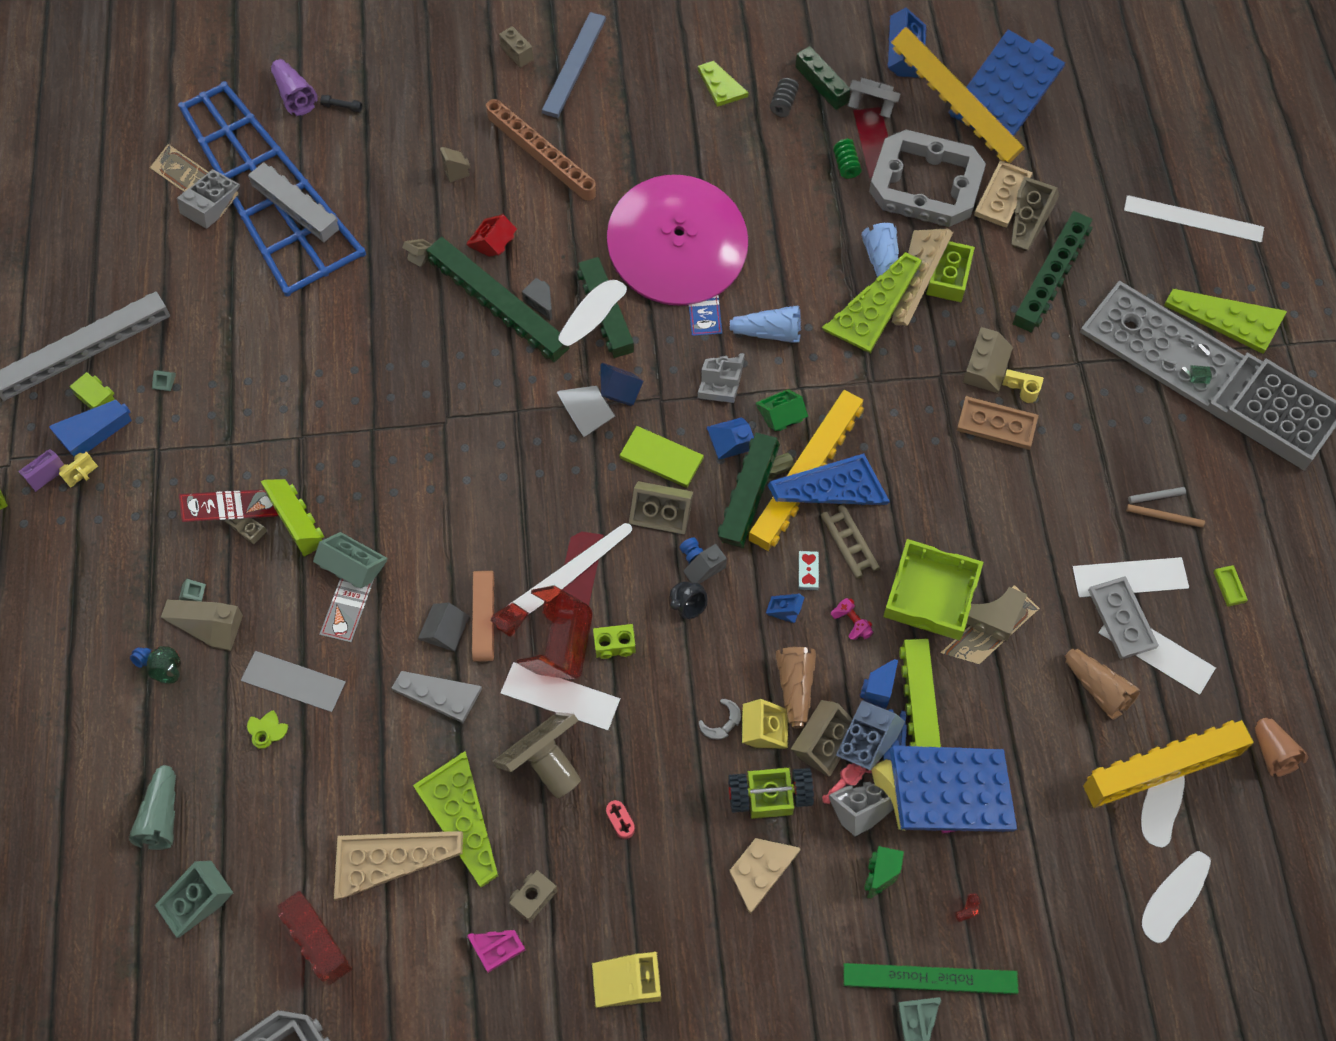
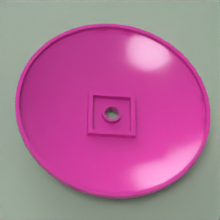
[607,175,748,306]

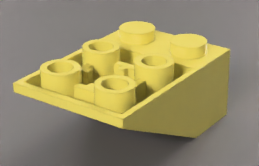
[592,952,661,1008]

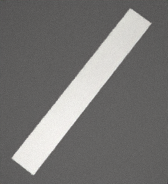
[1124,195,1264,242]

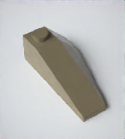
[1012,177,1059,251]
[161,599,243,651]

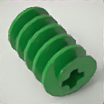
[833,139,862,179]

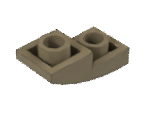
[225,518,267,544]

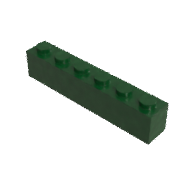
[576,257,634,358]
[718,432,780,548]

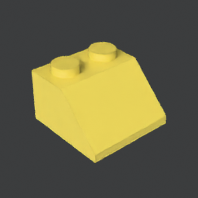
[742,699,788,749]

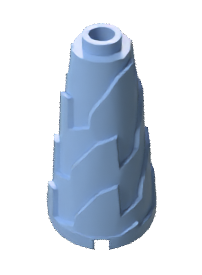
[861,223,899,278]
[730,306,801,343]

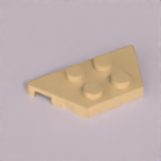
[730,838,801,914]

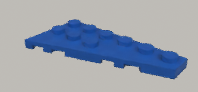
[768,454,890,505]

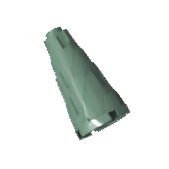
[129,765,176,850]

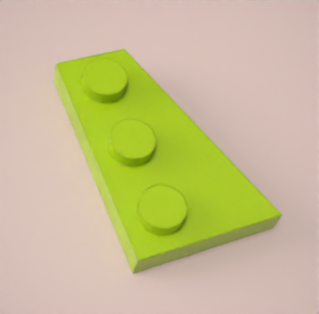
[698,61,748,107]

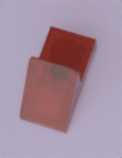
[490,602,529,637]

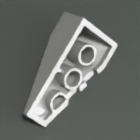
[829,782,894,836]

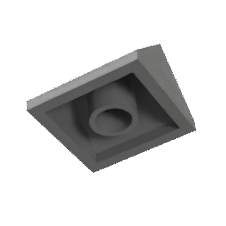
[418,602,470,652]

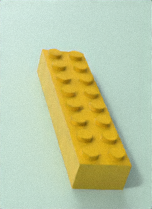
[1083,720,1254,808]

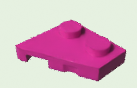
[467,930,525,973]

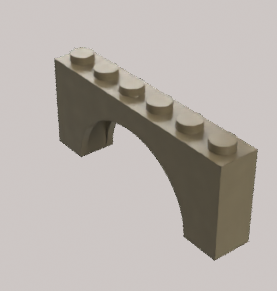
[966,587,1028,641]

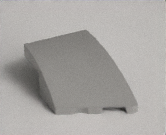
[698,353,745,403]
[557,386,615,437]

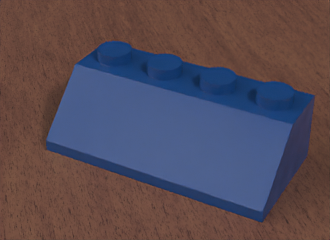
[888,8,926,78]

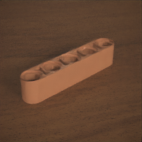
[472,571,494,662]

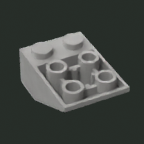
[177,169,240,229]

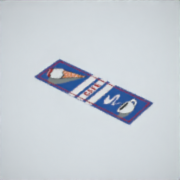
[689,295,723,336]

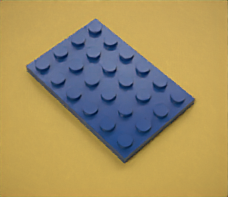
[949,29,1065,136]
[890,746,1017,832]

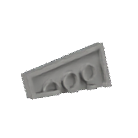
[392,671,482,723]

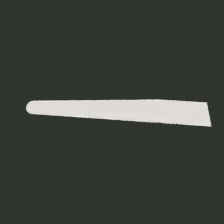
[505,523,632,620]

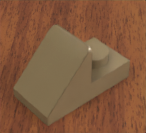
[402,239,432,266]

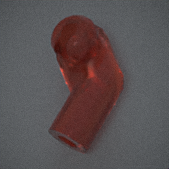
[955,893,981,922]

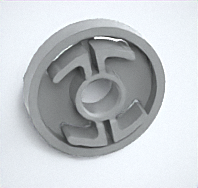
[847,78,901,118]

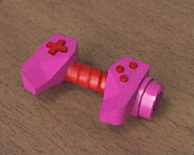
[831,598,874,640]

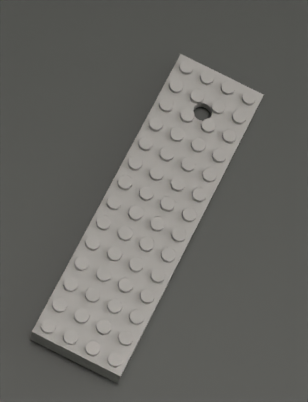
[1080,281,1336,471]

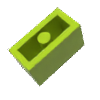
[70,372,115,409]

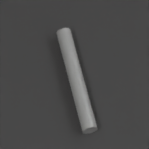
[1128,487,1186,504]

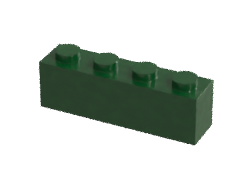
[795,46,851,110]

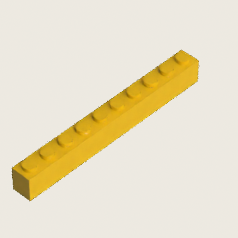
[891,27,1025,163]
[749,390,864,551]

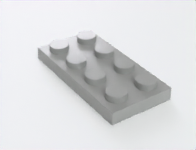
[1088,576,1159,660]

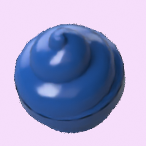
[130,647,151,668]

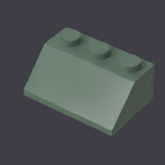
[313,532,388,588]

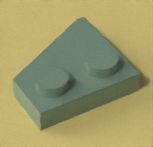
[898,997,941,1041]

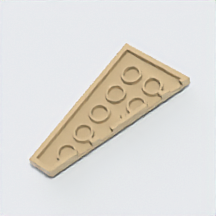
[892,229,953,326]

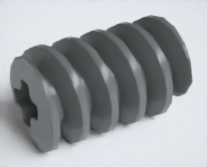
[770,78,799,117]

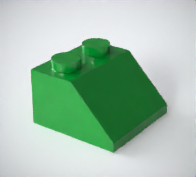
[756,389,808,431]

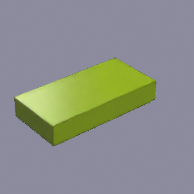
[1214,565,1248,607]

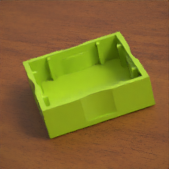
[883,539,984,641]

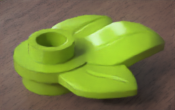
[247,711,288,749]

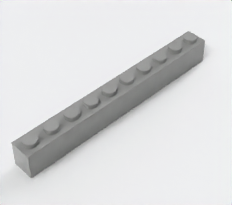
[0,291,170,401]

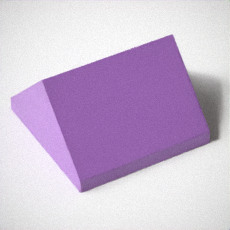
[18,449,64,492]

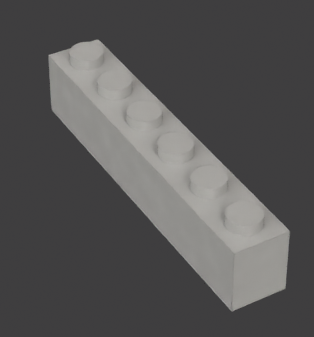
[248,162,339,242]

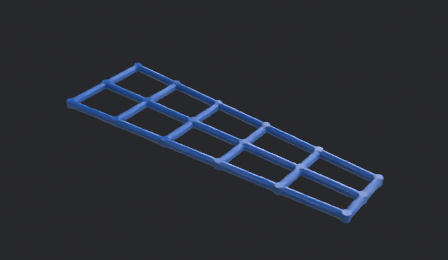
[178,82,366,297]

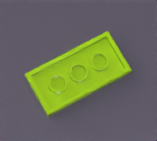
[620,426,704,488]

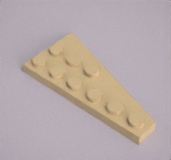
[334,831,463,901]

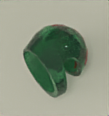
[146,646,181,684]

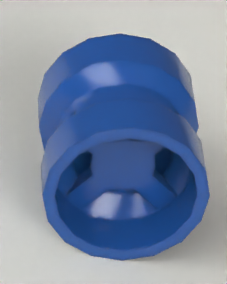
[679,537,704,564]

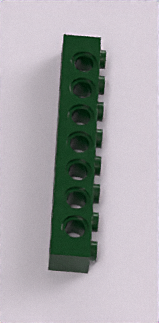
[1012,211,1093,333]

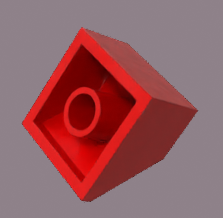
[466,214,517,257]

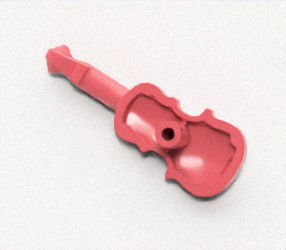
[822,761,879,804]

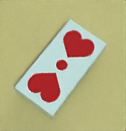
[799,551,819,590]

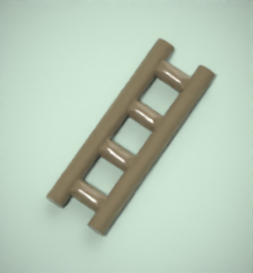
[821,504,880,579]

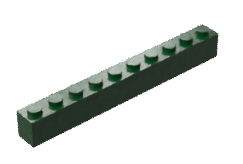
[426,237,570,363]

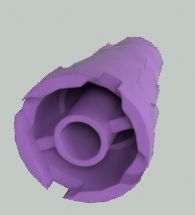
[271,59,318,116]

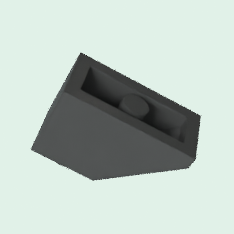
[522,278,552,320]
[683,544,727,584]

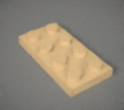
[974,160,1032,228]

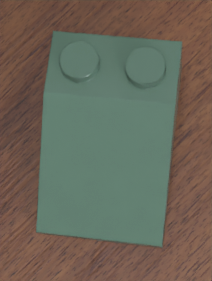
[155,861,233,938]

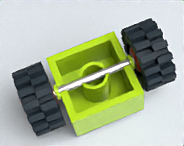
[728,768,814,819]

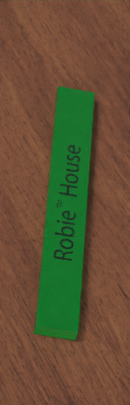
[843,963,1018,995]

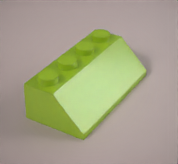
[261,479,324,557]

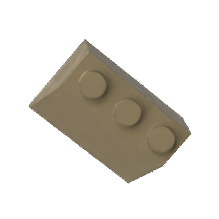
[963,327,1013,393]
[629,481,694,534]
[791,700,853,777]

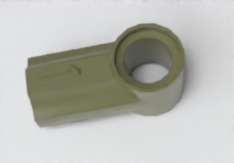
[767,453,794,482]

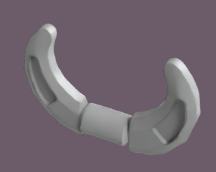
[699,699,741,740]

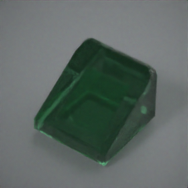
[1190,365,1212,384]

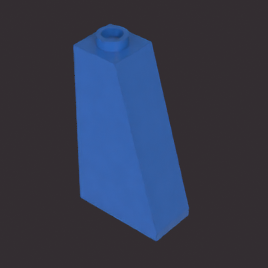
[49,400,132,457]

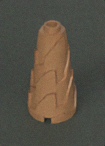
[776,647,816,728]
[1065,649,1141,720]

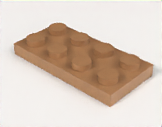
[957,396,1039,450]

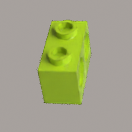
[593,624,636,659]

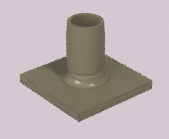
[492,712,581,798]

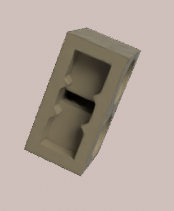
[499,26,534,68]

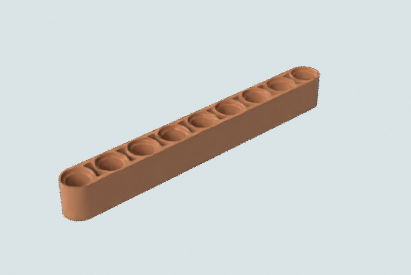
[486,99,596,201]

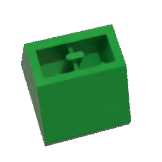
[865,846,904,898]

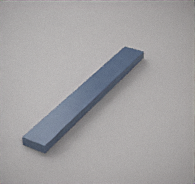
[542,12,606,118]

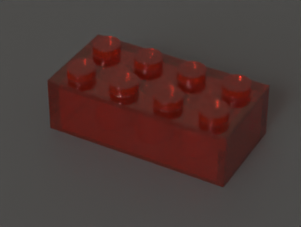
[277,890,352,985]

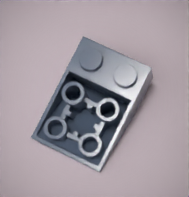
[836,700,905,771]

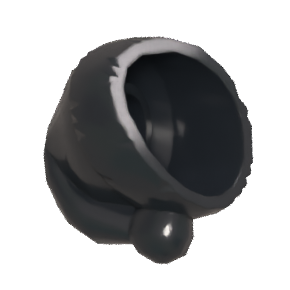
[669,582,708,619]

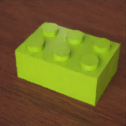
[926,241,975,302]

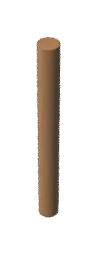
[1126,504,1205,528]

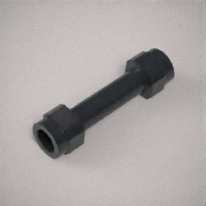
[320,95,362,113]

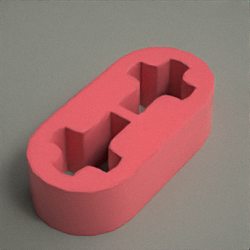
[606,800,635,839]

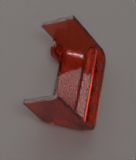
[516,585,592,679]

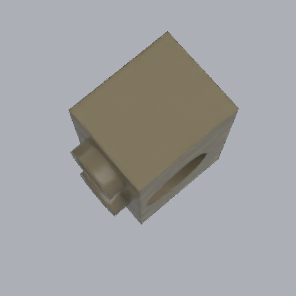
[509,870,558,923]

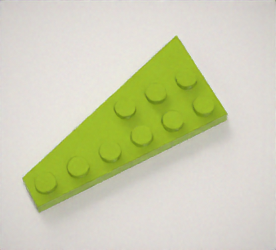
[822,252,922,353]
[1164,289,1287,354]
[413,751,498,888]

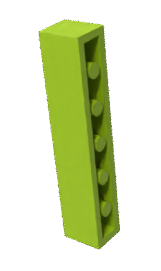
[899,639,941,747]

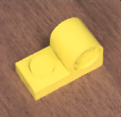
[1002,370,1043,403]

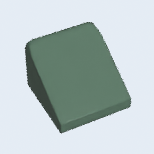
[152,370,176,391]
[179,579,206,602]

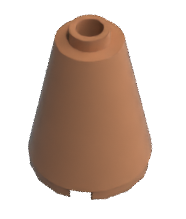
[1255,718,1308,777]

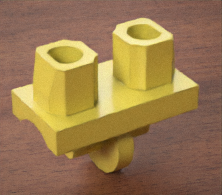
[59,452,98,488]

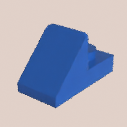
[766,594,805,623]

